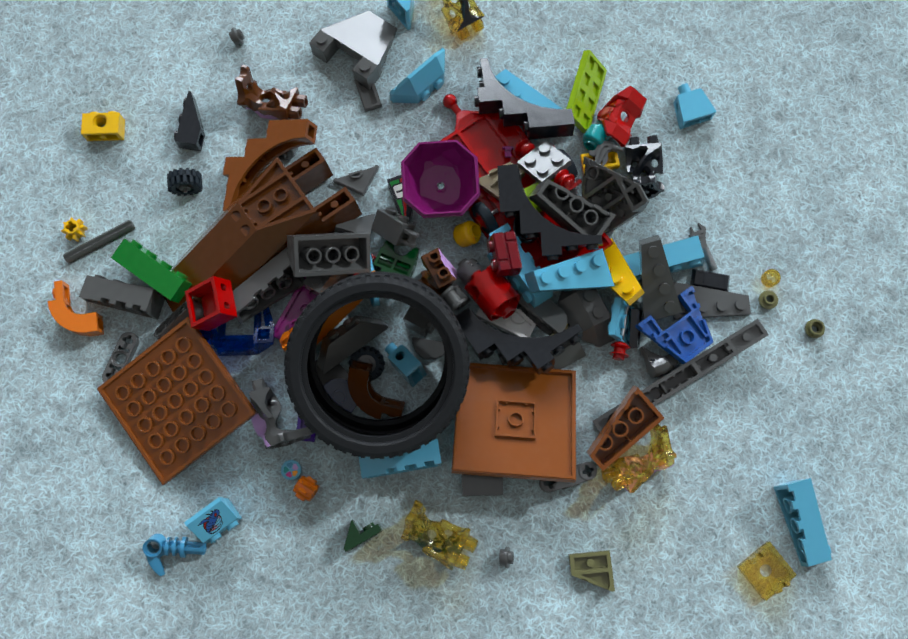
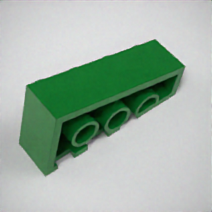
[111,239,192,303]

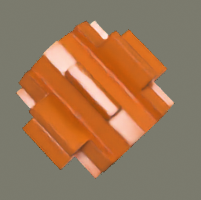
[293,476,320,502]

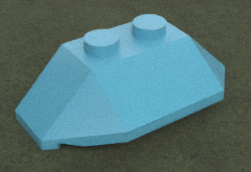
[389,48,445,104]

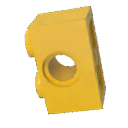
[81,111,125,141]

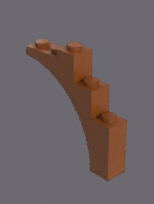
[223,119,318,211]

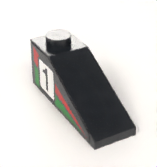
[387,175,413,222]

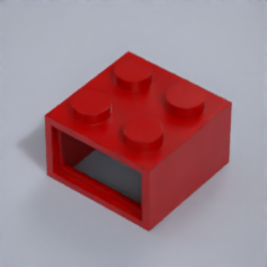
[185,276,238,331]

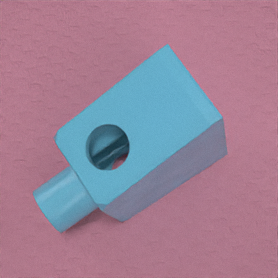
[673,83,716,129]
[385,342,427,388]

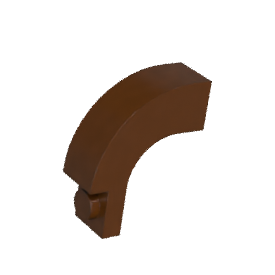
[348,360,405,419]

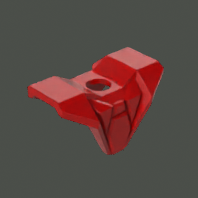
[597,86,647,147]

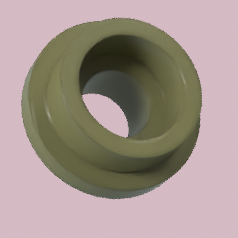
[758,290,778,309]
[805,319,825,338]

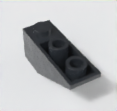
[174,91,205,152]

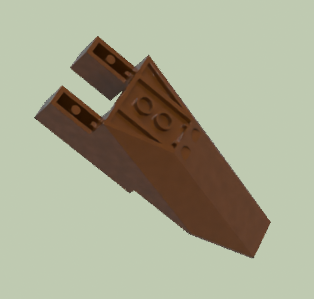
[163,148,362,312]

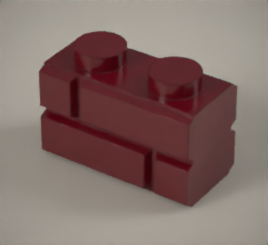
[487,231,522,277]

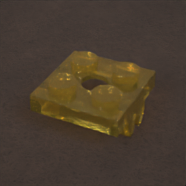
[736,541,797,601]

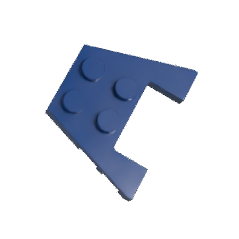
[635,286,714,364]

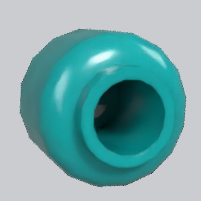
[582,124,610,151]

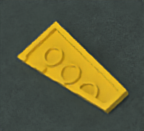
[603,238,645,306]

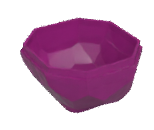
[401,140,480,219]

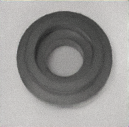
[229,27,245,46]
[499,547,514,568]

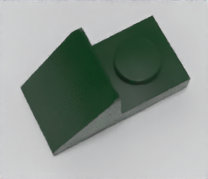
[344,520,383,552]

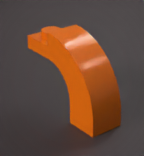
[48,280,104,336]

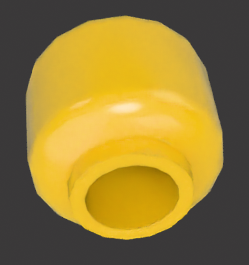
[453,220,481,248]

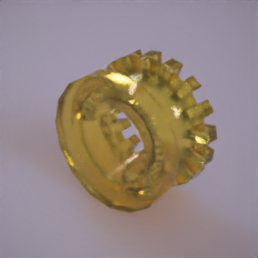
[761,269,781,287]

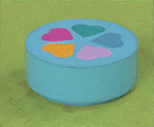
[281,460,302,480]

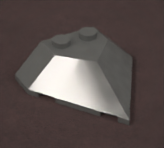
[582,157,649,234]

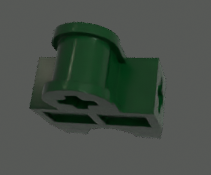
[373,241,420,277]

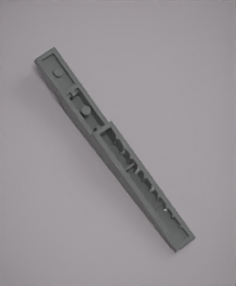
[592,319,769,433]

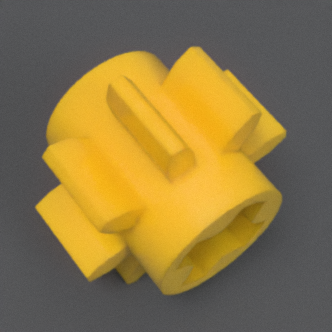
[61,217,88,242]

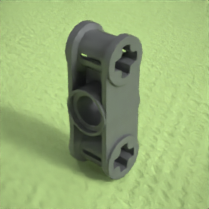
[440,285,471,311]
[539,462,597,493]

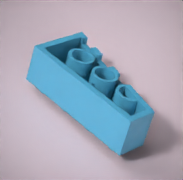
[495,69,562,141]
[774,478,832,567]

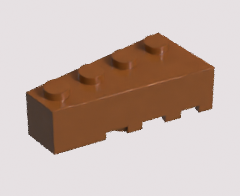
[587,385,664,471]

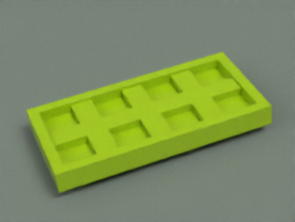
[566,50,607,133]

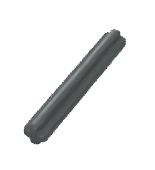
[63,220,135,263]

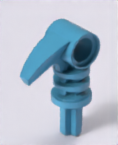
[143,534,207,576]

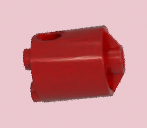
[464,265,520,321]

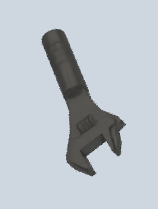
[689,223,718,271]

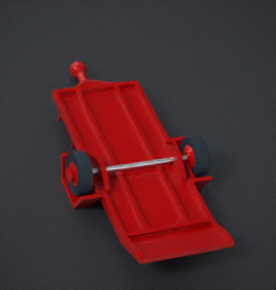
[440,94,613,268]

